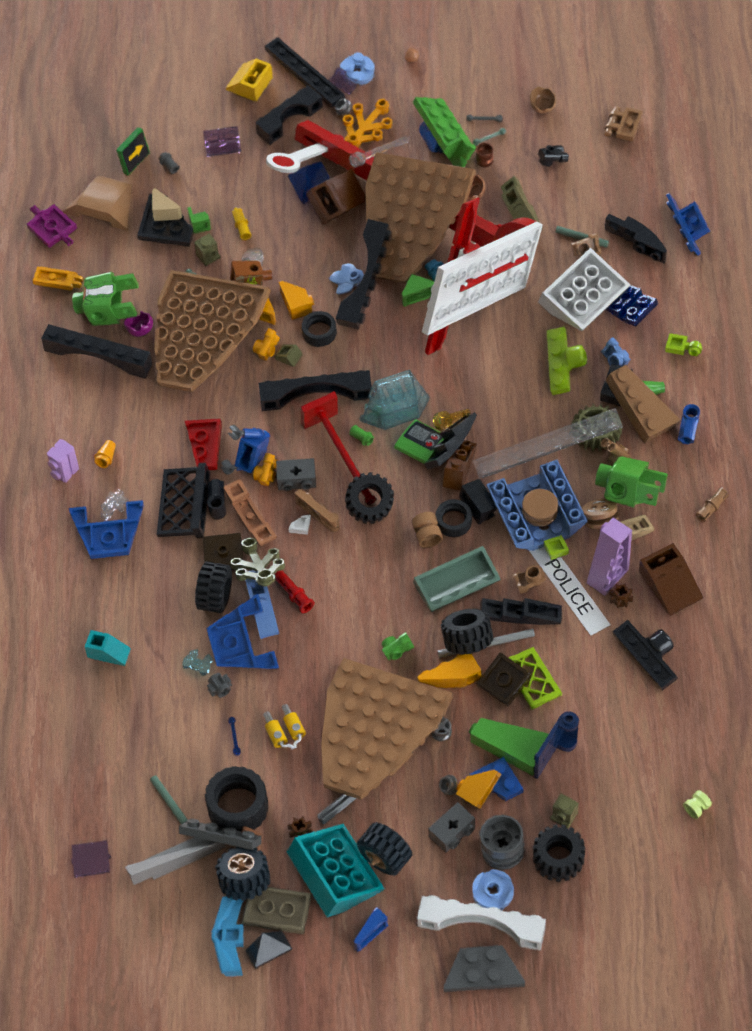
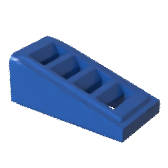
[354,907,388,952]

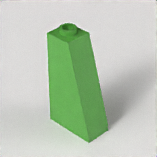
[469,718,548,776]

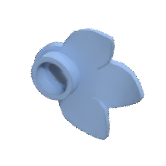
[329,263,364,295]

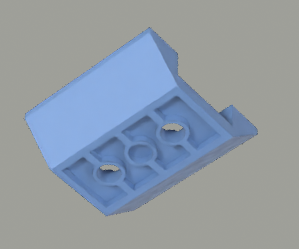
[486,460,587,551]

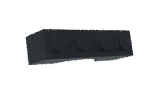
[255,85,323,145]

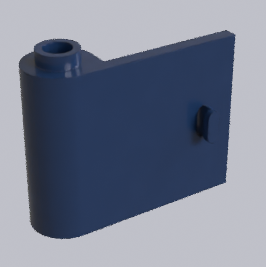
[534,711,579,779]

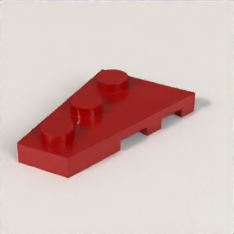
[185,419,222,470]

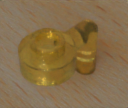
[433,408,470,431]

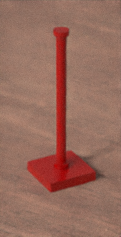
[301,391,377,505]

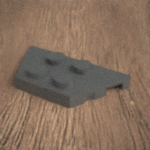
[444,945,525,992]

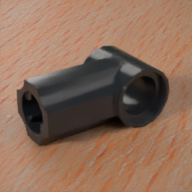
[207,479,227,519]

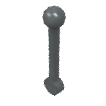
[466,115,503,123]

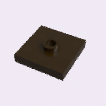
[203,533,243,570]
[476,652,532,707]

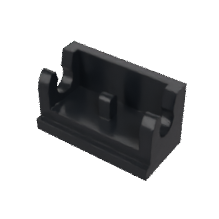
[459,479,498,525]

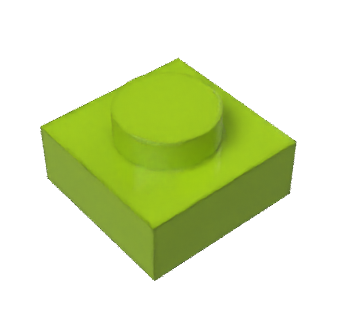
[543,535,569,560]

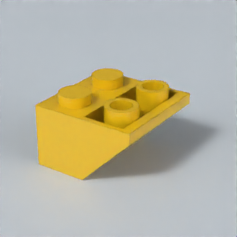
[226,59,273,102]

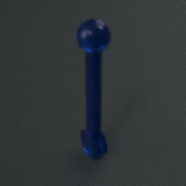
[228,717,241,756]

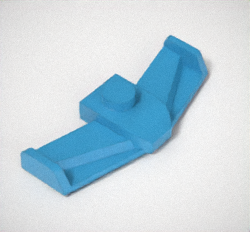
[211,896,244,977]

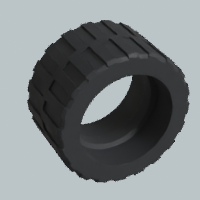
[205,766,268,832]

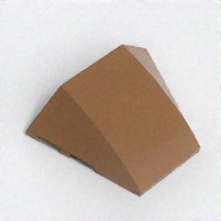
[63,176,132,231]

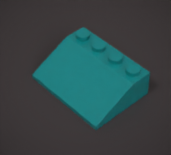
[286,823,385,917]

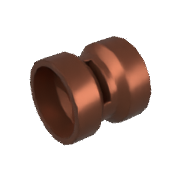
[476,142,494,167]

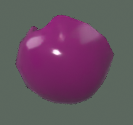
[123,311,153,337]

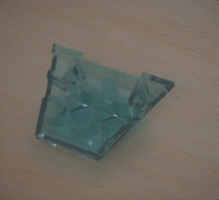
[359,370,430,430]

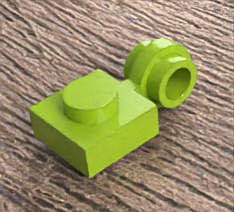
[665,333,702,356]

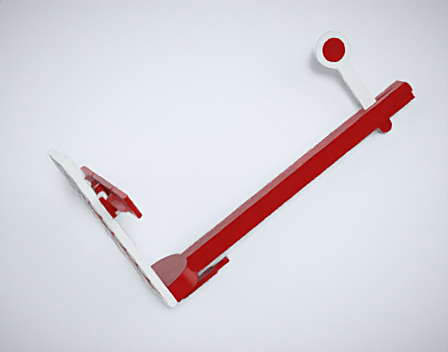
[266,120,543,355]

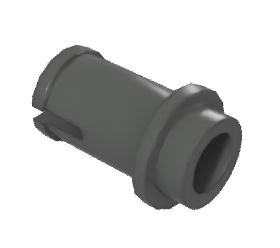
[159,152,180,174]

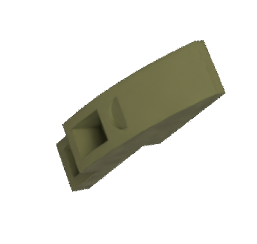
[501,176,543,231]

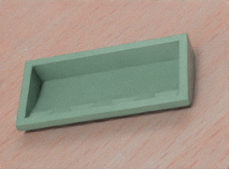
[413,546,501,612]

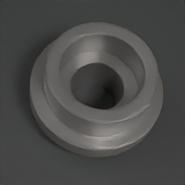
[335,99,352,115]
[439,775,458,795]

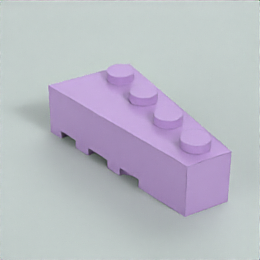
[587,517,632,596]

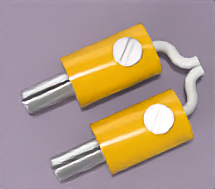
[263,704,306,749]

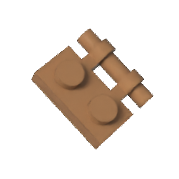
[604,106,643,142]

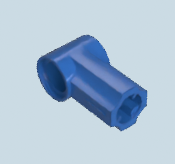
[678,404,700,445]

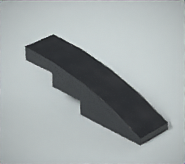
[424,412,477,470]
[480,598,562,625]

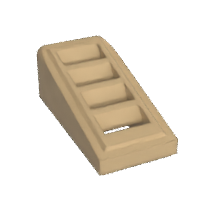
[620,515,654,541]

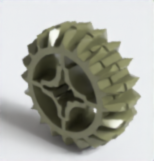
[571,404,622,452]

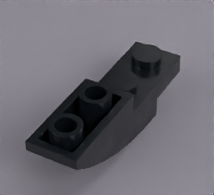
[605,214,667,264]

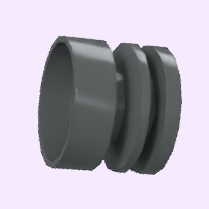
[480,815,525,870]

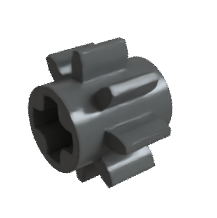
[207,673,232,698]

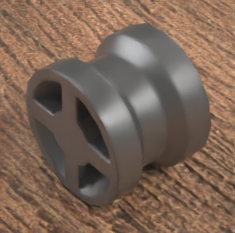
[432,717,452,741]

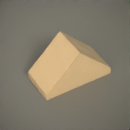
[152,188,182,221]

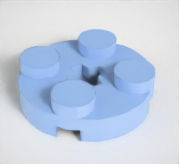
[340,52,375,85]
[472,869,514,911]

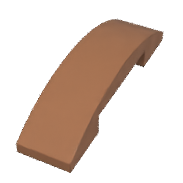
[223,479,277,547]

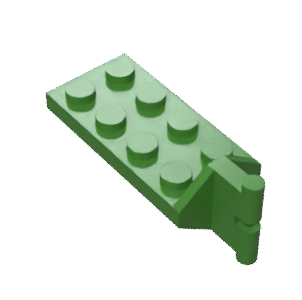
[412,97,476,167]

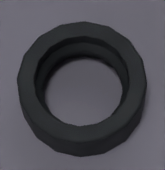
[301,311,337,347]
[435,499,472,537]

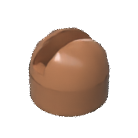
[405,47,419,62]

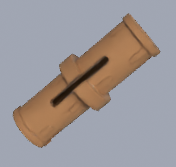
[696,488,729,522]

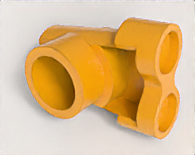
[253,328,280,361]
[253,453,278,486]

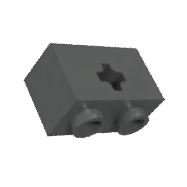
[276,458,316,491]
[428,802,475,853]

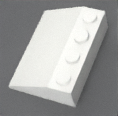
[538,248,630,331]

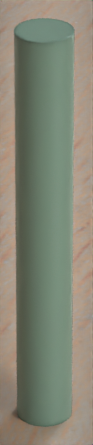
[556,226,609,248]
[150,775,188,824]

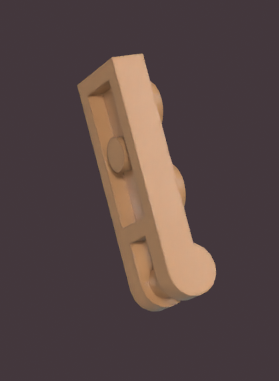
[295,489,340,532]

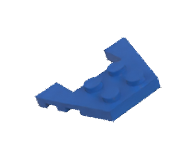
[69,500,144,559]
[206,594,279,669]

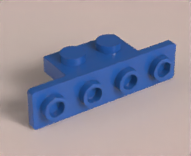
[666,193,711,256]

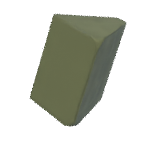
[274,344,302,367]

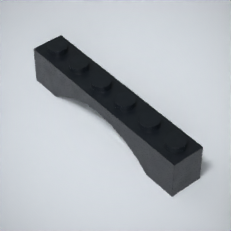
[336,219,392,330]
[41,324,153,379]
[259,370,373,411]

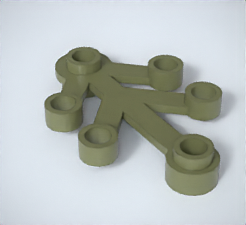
[230,538,285,586]

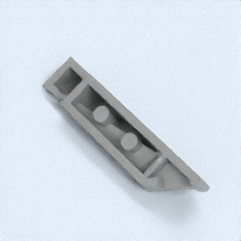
[125,837,225,885]

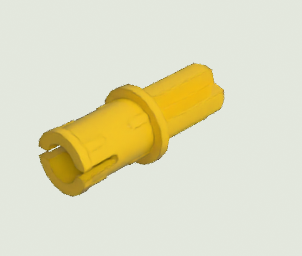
[232,207,252,240]

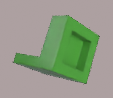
[187,207,211,234]

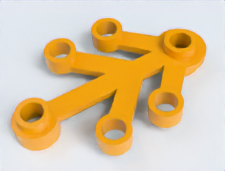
[343,99,392,148]

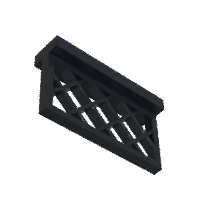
[157,463,211,538]

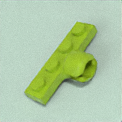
[546,326,587,395]

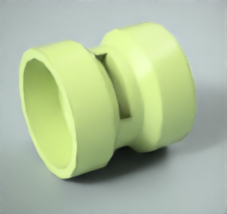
[683,790,712,819]

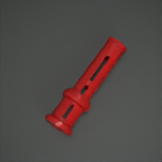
[274,570,315,614]

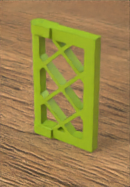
[508,647,562,709]

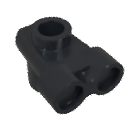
[538,145,569,167]

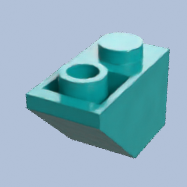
[85,630,131,666]

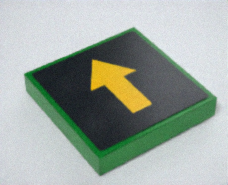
[116,127,150,176]

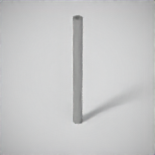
[438,629,535,658]

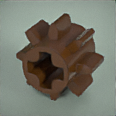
[609,583,633,608]
[287,816,313,838]

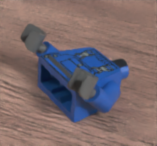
[221,425,270,475]

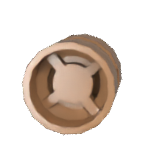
[412,512,443,548]

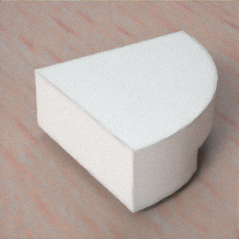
[288,515,311,535]

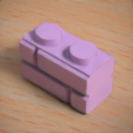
[47,439,79,482]

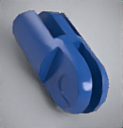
[419,121,444,153]

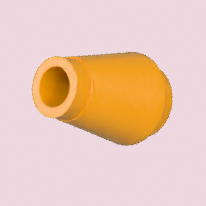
[94,440,116,468]

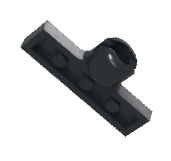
[612,620,678,691]

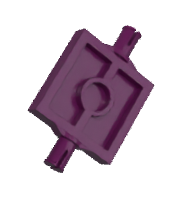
[26,204,77,248]

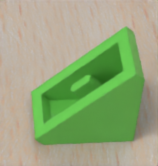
[402,274,434,307]

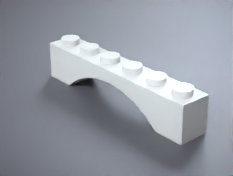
[417,895,546,950]

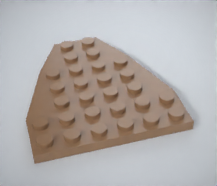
[366,152,476,284]
[154,270,271,392]
[321,658,453,800]

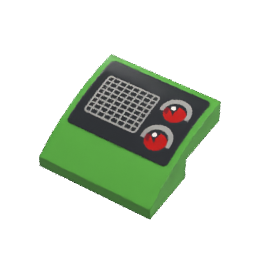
[394,419,444,464]

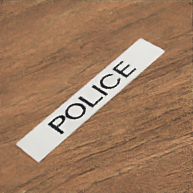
[529,547,611,635]

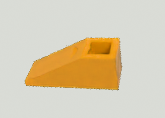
[417,654,481,688]

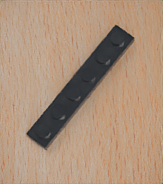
[265,37,346,108]

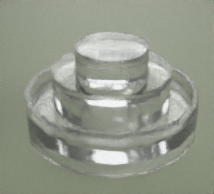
[242,248,264,267]

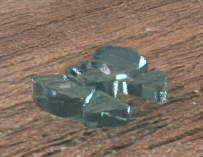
[182,649,213,676]

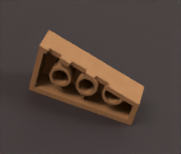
[605,365,680,443]

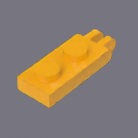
[32,266,84,290]

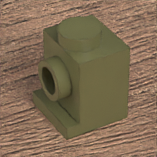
[194,234,221,266]
[550,793,579,829]

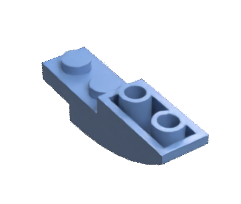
[245,570,279,639]

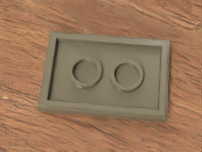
[242,887,312,935]

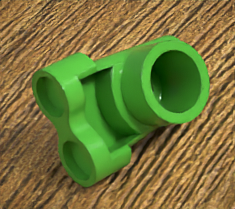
[381,632,415,661]

